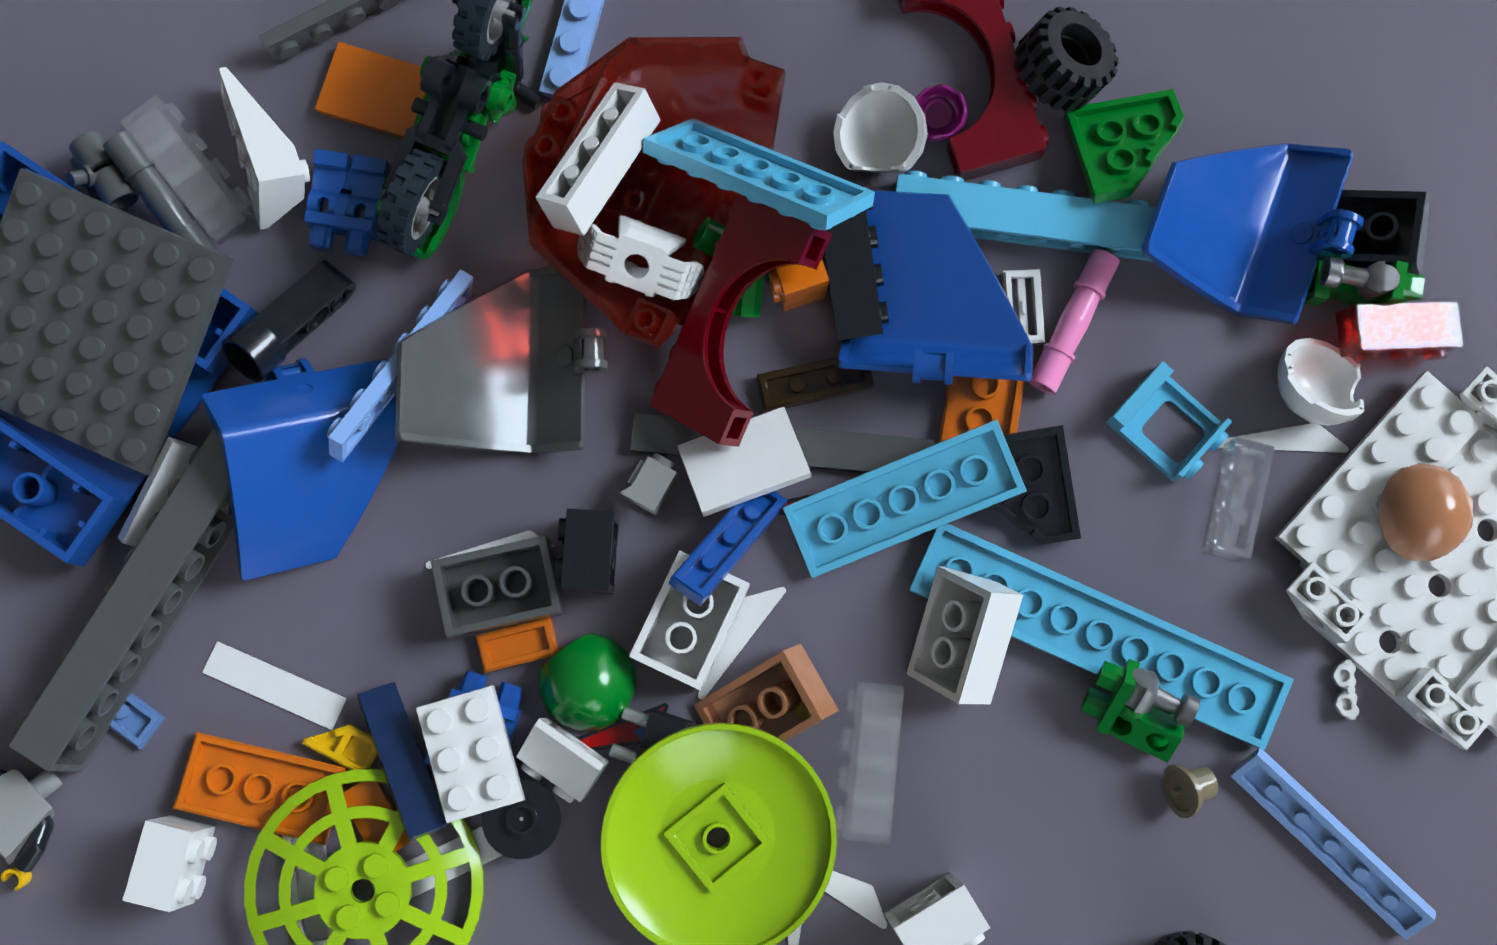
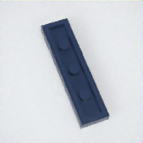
[357,682,447,841]

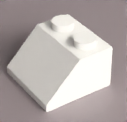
[516,718,610,803]

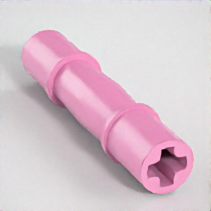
[1028,249,1120,395]

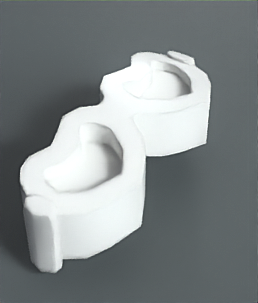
[1331,660,1360,720]

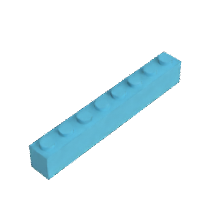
[894,171,1156,261]

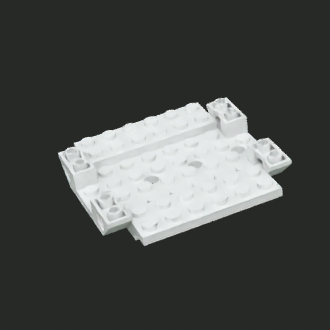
[1275,366,1497,750]

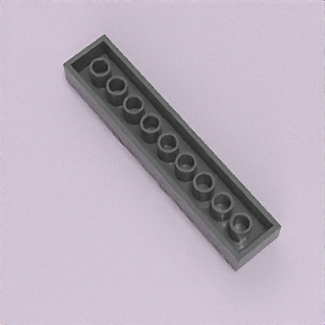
[9,424,234,772]

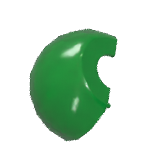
[538,633,636,732]

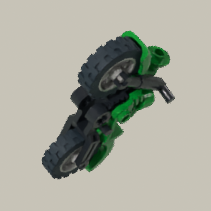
[376,0,542,259]

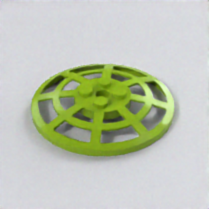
[244,768,484,945]

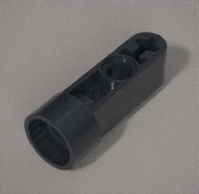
[222,260,356,382]

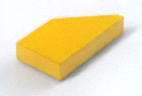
[302,724,378,770]

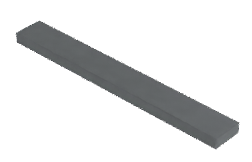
[630,413,935,473]

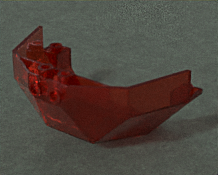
[522,37,786,348]

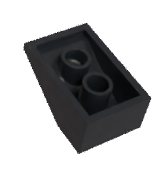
[1319,190,1431,275]

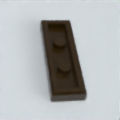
[756,357,875,413]

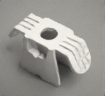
[577,215,704,300]

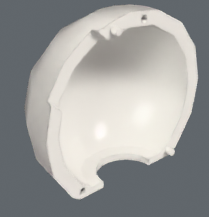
[833,82,928,173]
[1277,338,1364,426]

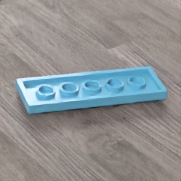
[643,118,875,230]
[783,419,1027,578]

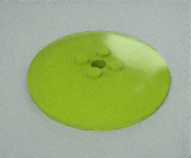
[600,723,837,945]

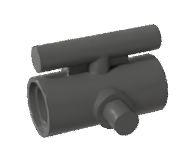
[66,131,140,211]

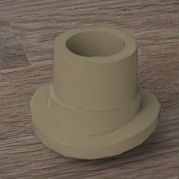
[1163,764,1218,818]

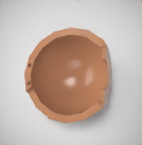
[1378,463,1473,562]

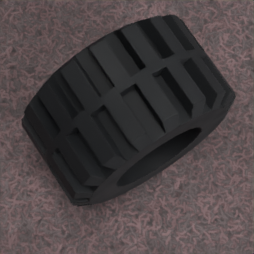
[1015,6,1119,112]

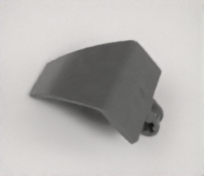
[395,261,609,454]

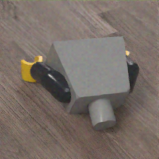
[0,768,63,891]

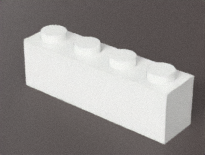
[535,82,661,236]

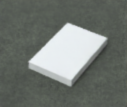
[677,407,811,517]

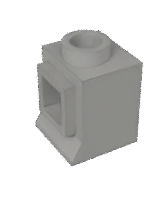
[621,453,678,516]

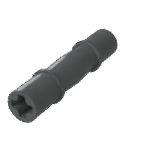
[102,130,218,252]

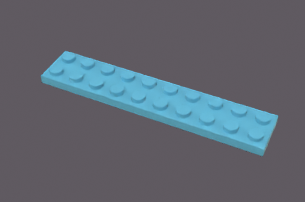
[908,523,1294,750]

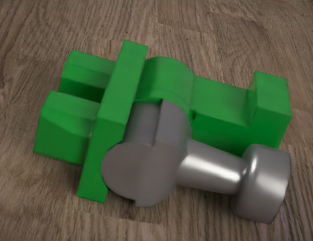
[1304,256,1425,314]
[1080,658,1200,763]

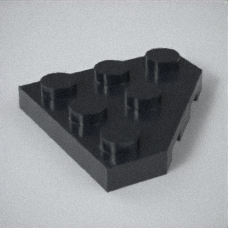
[990,425,1081,545]

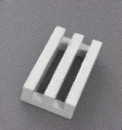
[1001,269,1045,345]

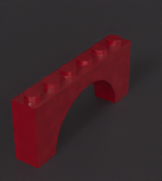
[898,0,1049,181]
[649,194,832,447]

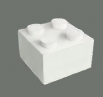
[122,815,217,912]

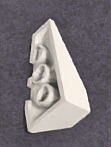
[219,67,310,230]

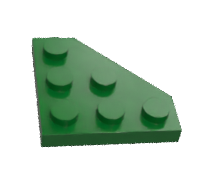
[1064,89,1184,204]

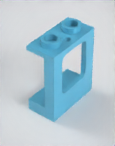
[1105,361,1232,482]

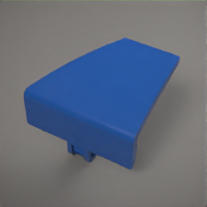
[1142,143,1364,324]
[838,190,1033,385]
[202,358,399,580]

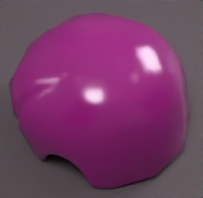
[915,84,968,142]

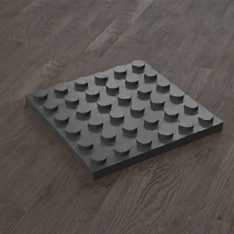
[0,168,234,475]

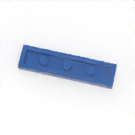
[668,491,788,606]

